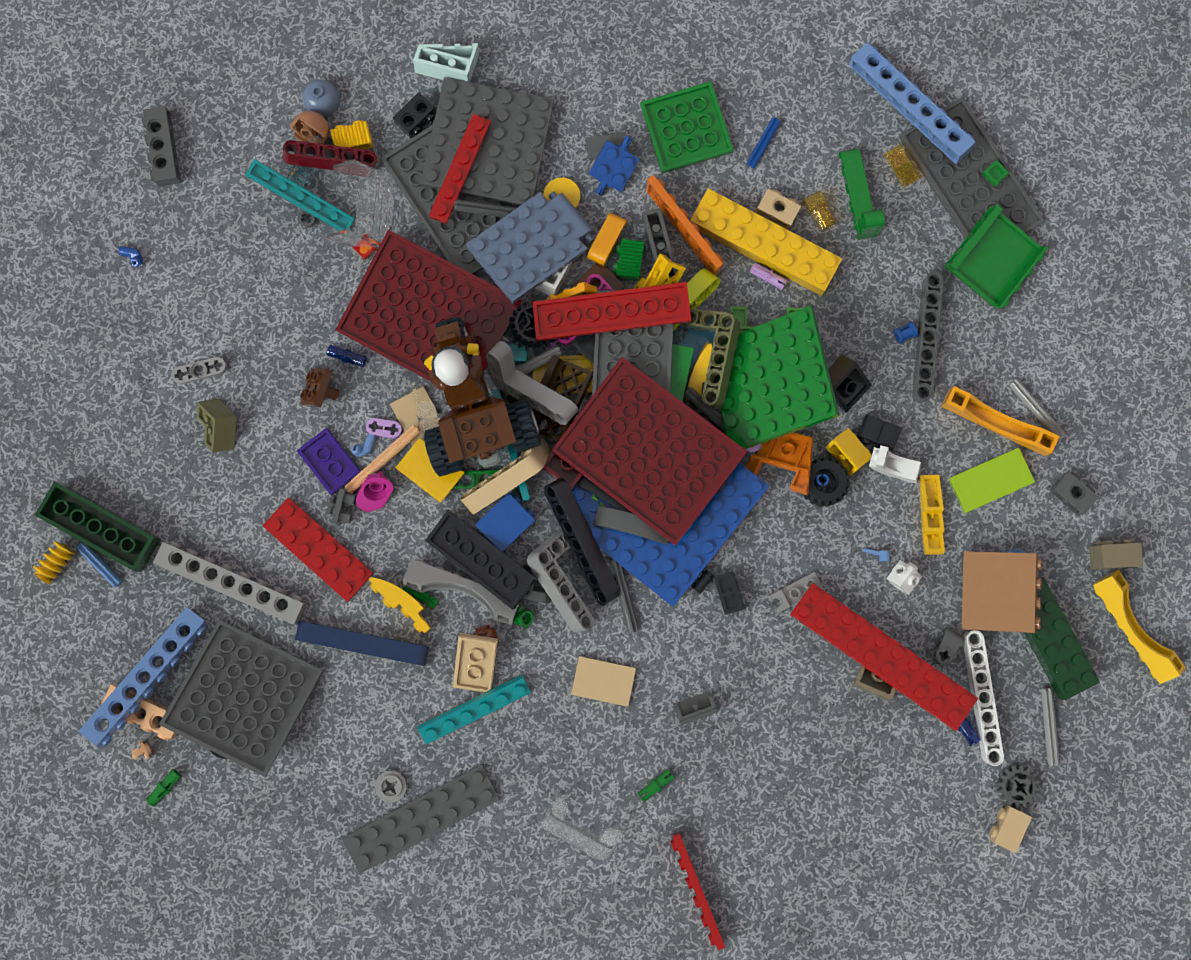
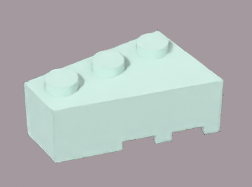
[413,43,479,82]

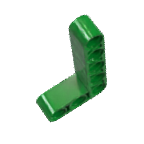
[839,148,885,240]

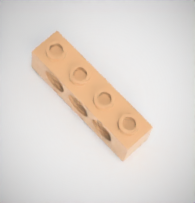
[102,684,177,740]

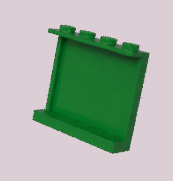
[944,204,1048,309]

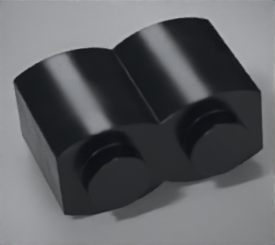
[856,414,902,451]

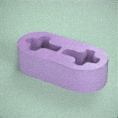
[366,418,403,439]

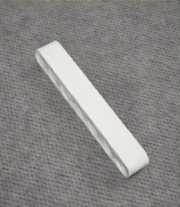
[963,630,1004,766]

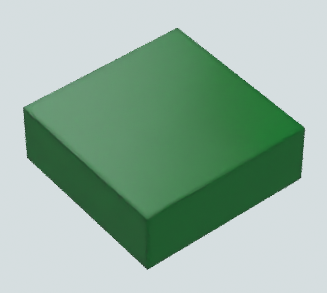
[982,160,1010,187]

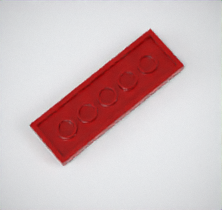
[263,497,374,602]

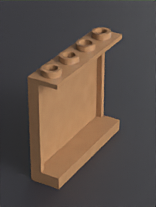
[962,551,1042,633]

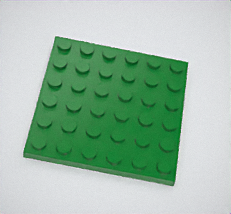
[712,306,839,449]

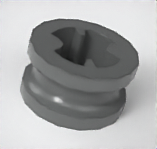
[298,211,316,228]

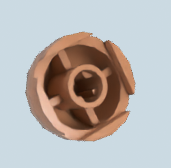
[290,110,329,144]

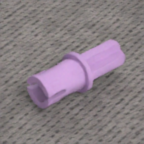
[750,263,787,290]

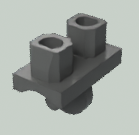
[323,488,357,525]

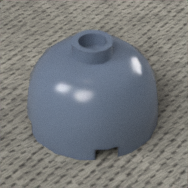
[302,79,340,118]

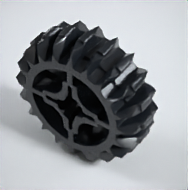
[508,301,556,352]

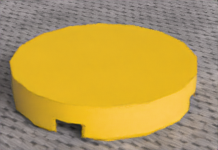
[543,177,580,208]

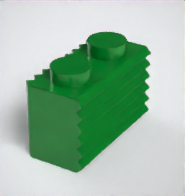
[613,238,644,281]

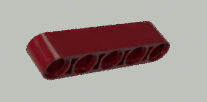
[282,140,377,174]

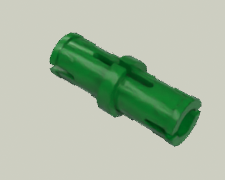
[637,768,675,803]
[146,769,182,807]

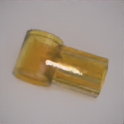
[802,191,836,231]

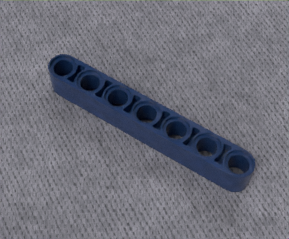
[295,621,429,666]

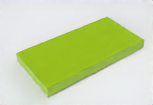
[948,448,1035,513]

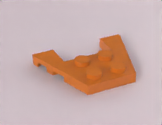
[744,432,814,495]

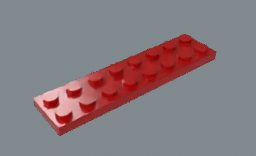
[533,282,692,341]

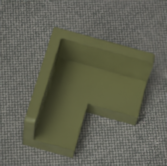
[197,399,237,453]

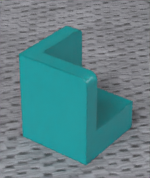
[508,344,529,364]

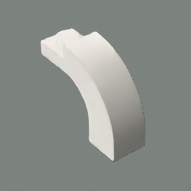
[869,446,921,484]

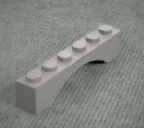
[403,559,520,626]

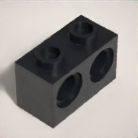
[393,92,436,139]

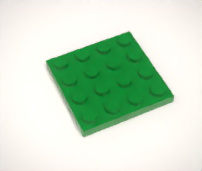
[640,81,734,174]

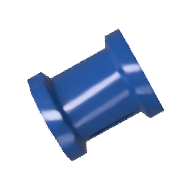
[893,321,918,344]

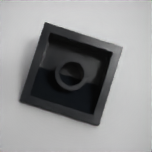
[828,355,872,413]

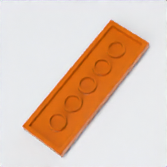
[646,175,723,276]

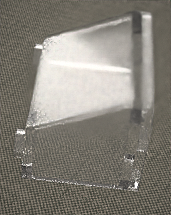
[541,790,625,860]

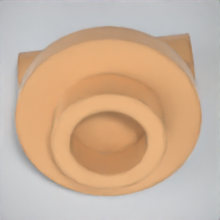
[132,741,152,760]

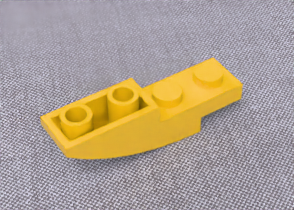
[368,577,432,633]

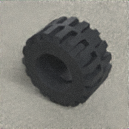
[804,457,850,507]

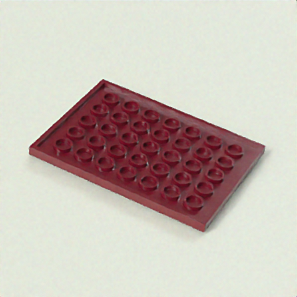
[335,230,522,381]
[551,357,748,546]

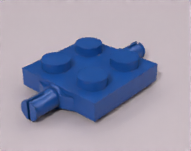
[588,135,640,196]

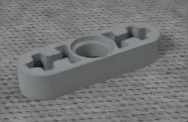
[171,357,227,385]

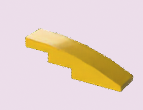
[919,475,945,555]

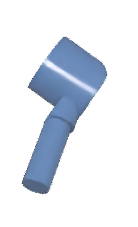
[863,547,890,562]

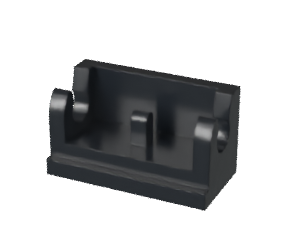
[714,572,746,615]

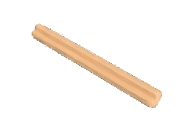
[345,425,421,494]

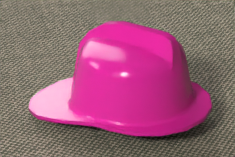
[356,471,393,512]

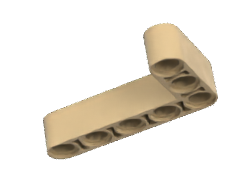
[460,436,551,514]

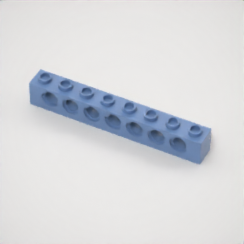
[850,42,976,164]
[78,607,208,748]

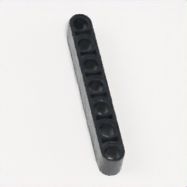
[544,478,620,606]

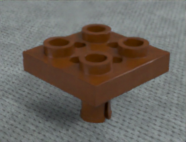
[300,368,339,408]

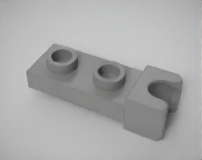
[767,572,824,613]

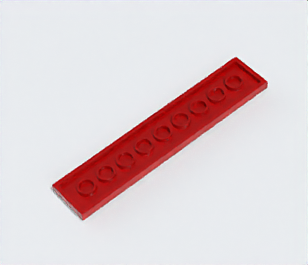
[790,583,978,731]

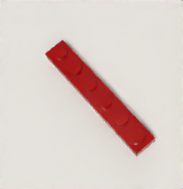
[429,114,491,225]
[670,832,725,950]

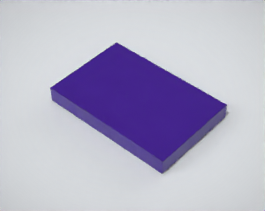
[296,427,361,495]

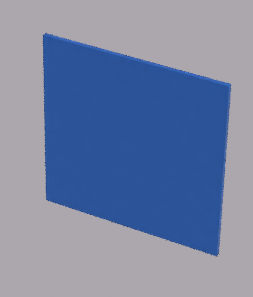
[572,463,770,607]

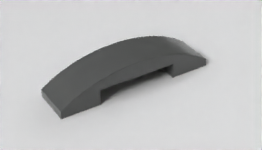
[593,506,669,545]

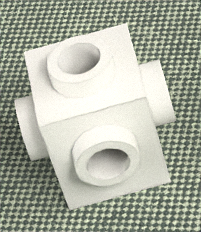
[887,560,922,595]

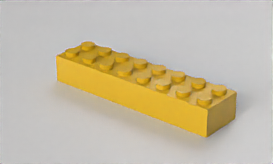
[690,188,842,296]

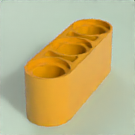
[587,212,627,266]

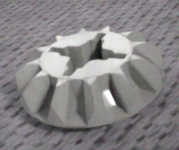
[375,771,407,803]

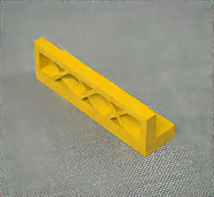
[642,253,686,288]

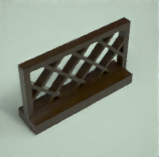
[532,356,593,441]

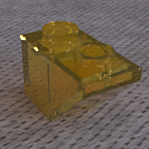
[883,144,920,188]

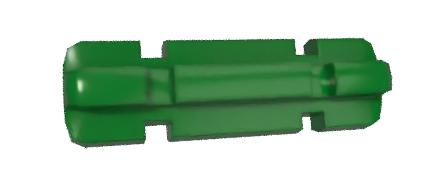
[403,587,439,609]

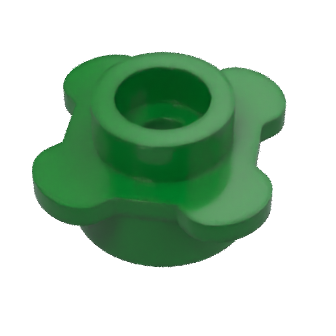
[513,607,533,629]

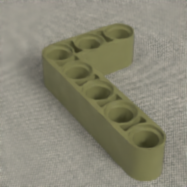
[685,308,740,409]

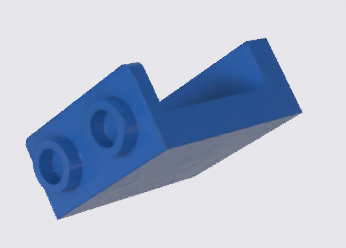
[475,493,536,552]

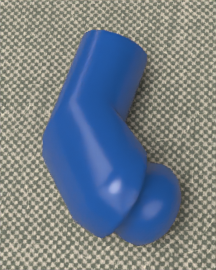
[118,246,143,267]

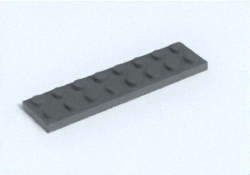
[342,764,500,874]

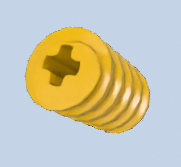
[33,541,76,584]

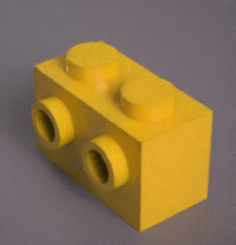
[826,428,872,476]

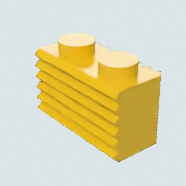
[330,120,374,150]

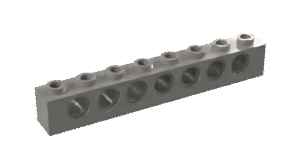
[153,540,307,625]

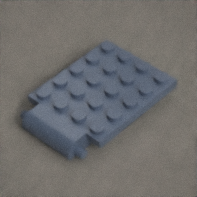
[466,192,594,304]

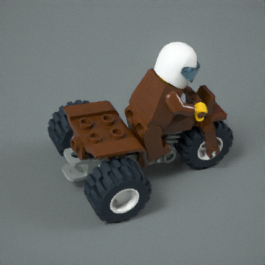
[424,316,541,477]

